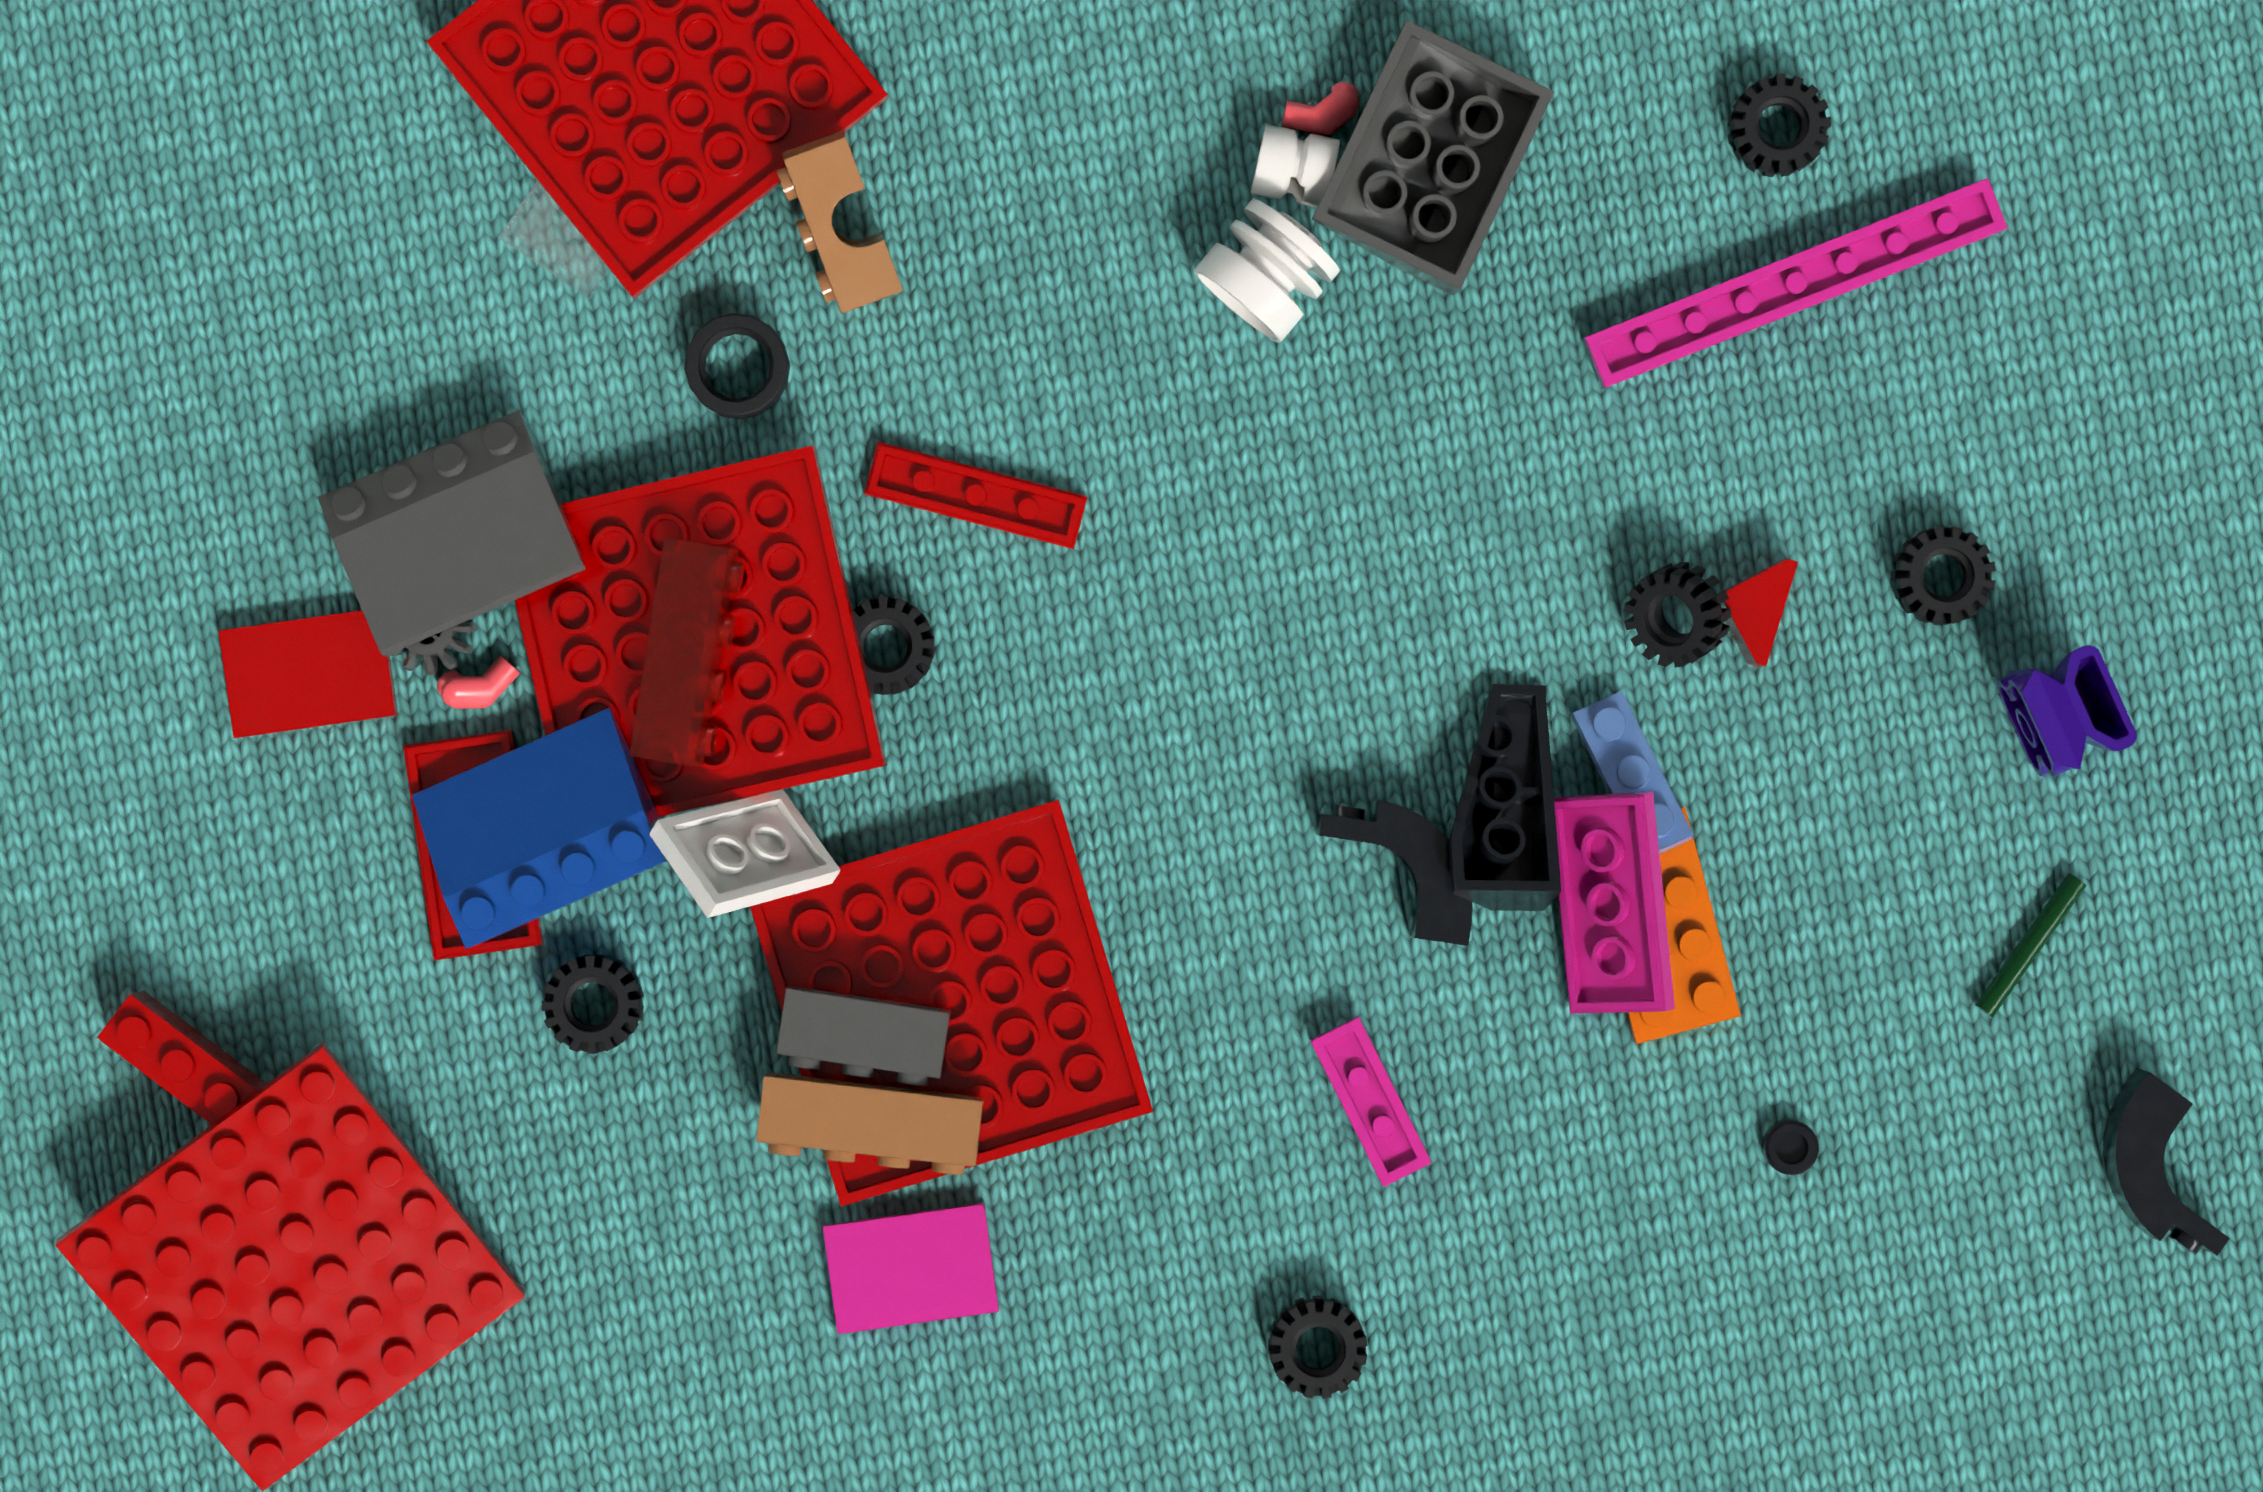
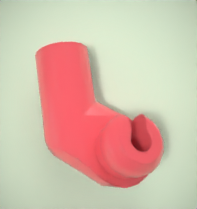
[437,655,521,709]

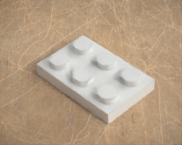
[649,789,841,918]

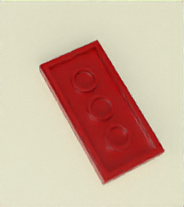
[403,730,544,960]

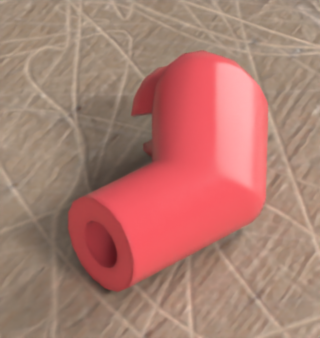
[1282,82,1360,135]

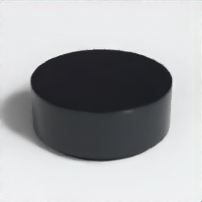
[1762,1119,1819,1175]

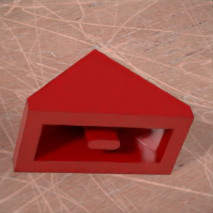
[1721,559,1798,667]

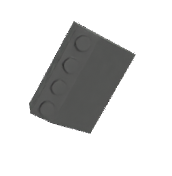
[1312,20,1554,295]
[318,410,586,657]

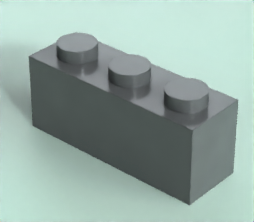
[776,986,951,1086]

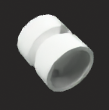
[1251,124,1340,208]

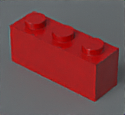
[97,990,267,1125]

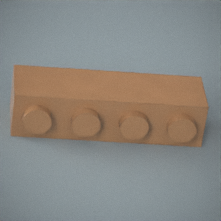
[756,1072,984,1175]

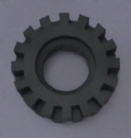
[1727,74,1831,177]
[1891,526,1996,625]
[1624,562,1732,668]
[852,596,935,695]
[542,954,644,1054]
[1268,1296,1367,1399]

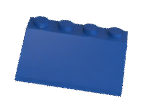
[412,707,667,949]

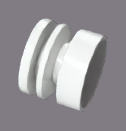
[1193,198,1340,344]

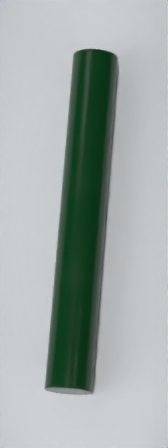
[1975,873,2087,1018]

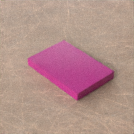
[823,1202,999,1334]

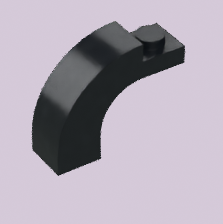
[1316,800,1473,946]
[2103,1068,2230,1256]

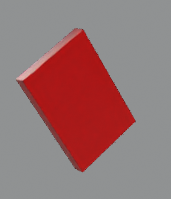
[218,610,398,738]

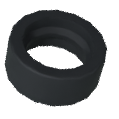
[684,313,790,419]

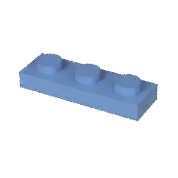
[1572,691,1693,854]

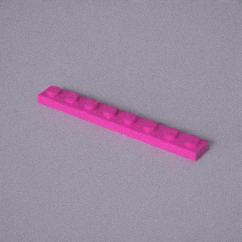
[1583,178,2008,389]

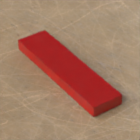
[864,442,1088,550]

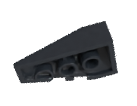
[1449,684,1561,911]

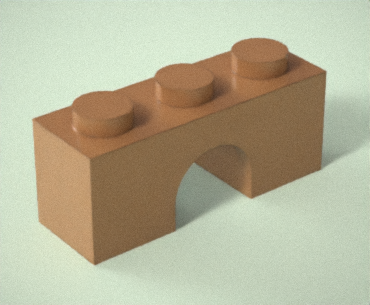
[776,130,903,313]

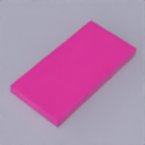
[1554,791,1675,1014]

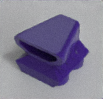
[1997,645,2137,777]

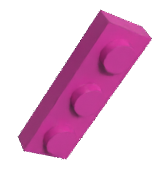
[1309,1016,1432,1187]

